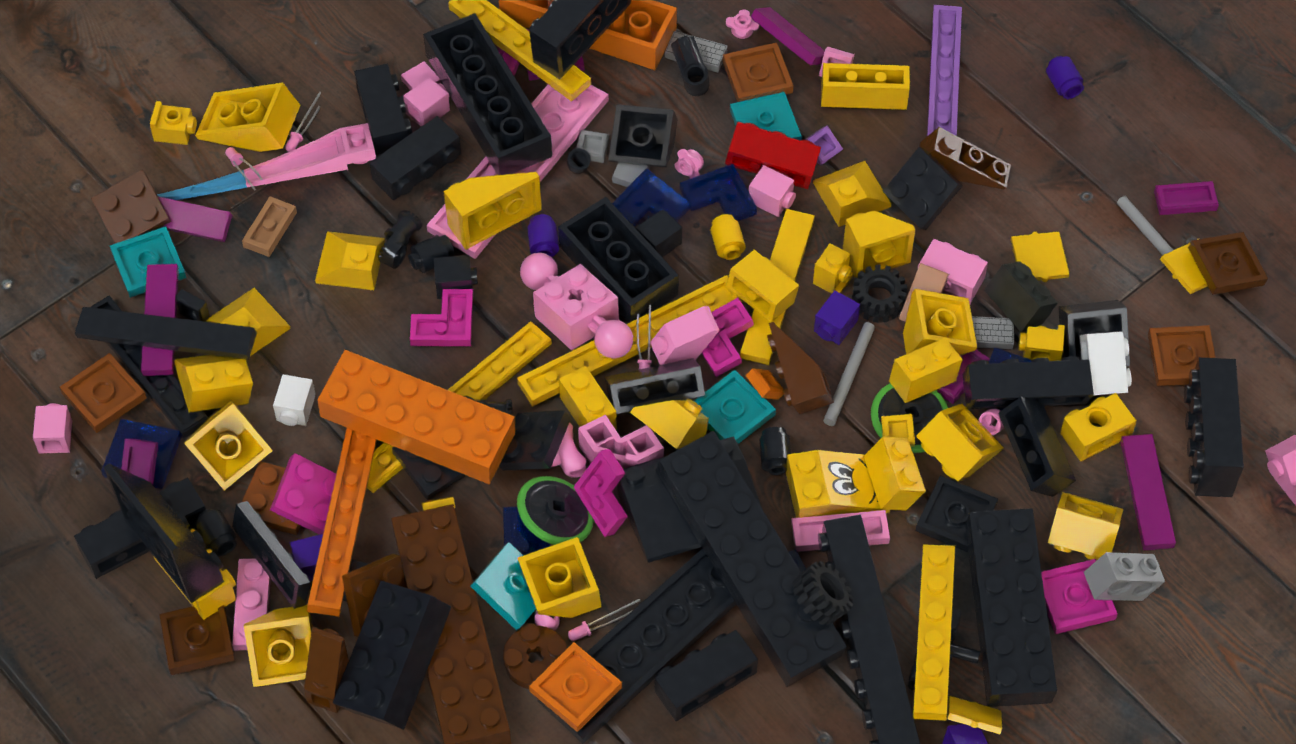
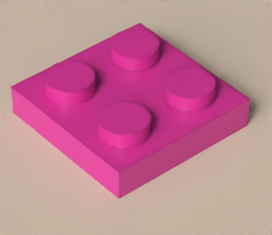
[270,453,336,535]
[1041,559,1118,634]

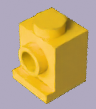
[150,101,197,145]
[813,243,854,294]
[1018,325,1065,362]

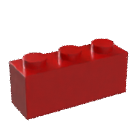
[725,122,821,190]

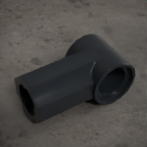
[671,36,710,96]

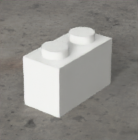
[1080,331,1132,396]

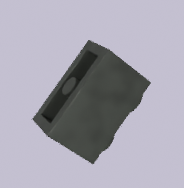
[984,261,1058,332]

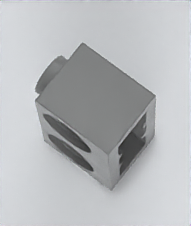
[1084,552,1165,601]

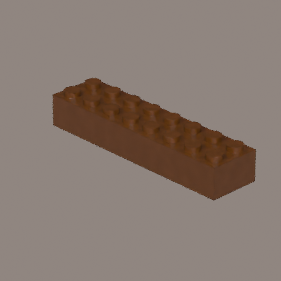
[391,504,511,744]

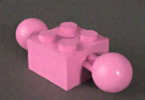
[520,253,633,359]

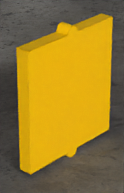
[1011,232,1069,282]
[1160,239,1208,294]
[947,696,1002,734]

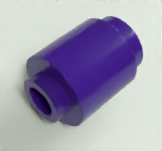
[1046,56,1084,99]
[527,214,559,257]

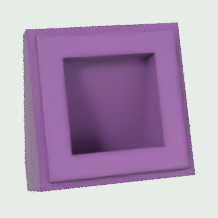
[805,126,843,165]

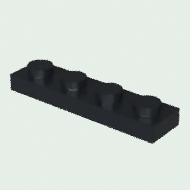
[232,501,310,609]

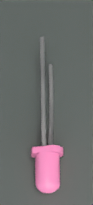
[285,92,321,152]
[225,147,262,191]
[636,305,652,369]
[568,599,640,641]

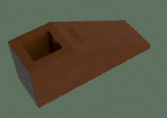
[919,127,1011,189]
[767,322,834,414]
[304,627,349,713]

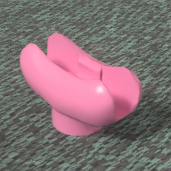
[551,422,586,478]

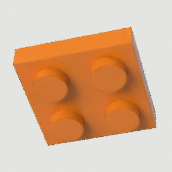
[529,642,622,732]

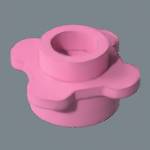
[726,10,759,39]
[674,149,704,180]

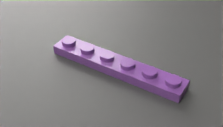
[927,5,962,136]

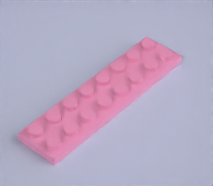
[427,84,609,259]

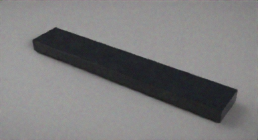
[90,295,208,439]
[75,307,257,360]

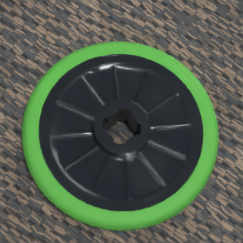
[871,383,948,453]
[517,476,594,545]

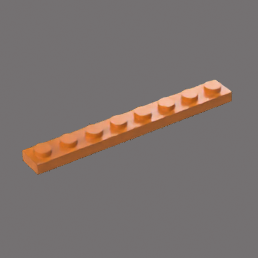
[307,428,377,617]

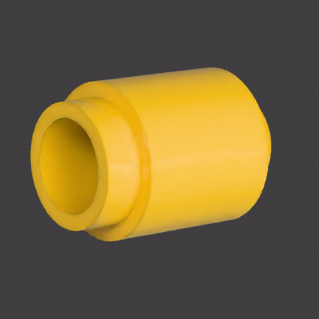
[710,214,746,260]

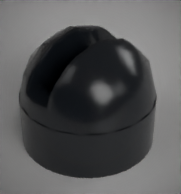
[567,148,591,174]

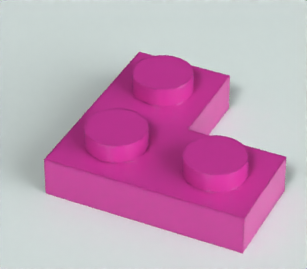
[410,289,473,346]
[701,298,754,377]
[573,448,628,537]

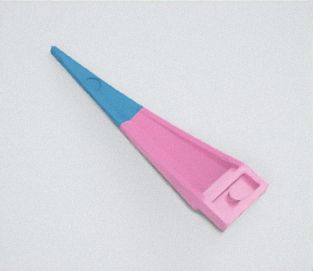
[157,123,376,200]

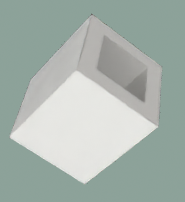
[273,374,315,426]

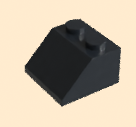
[608,104,678,167]
[1059,300,1130,367]

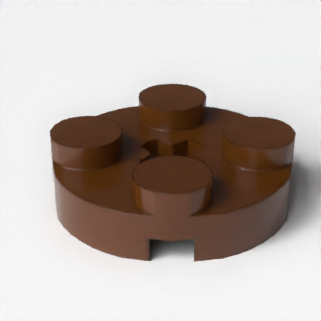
[503,623,567,689]

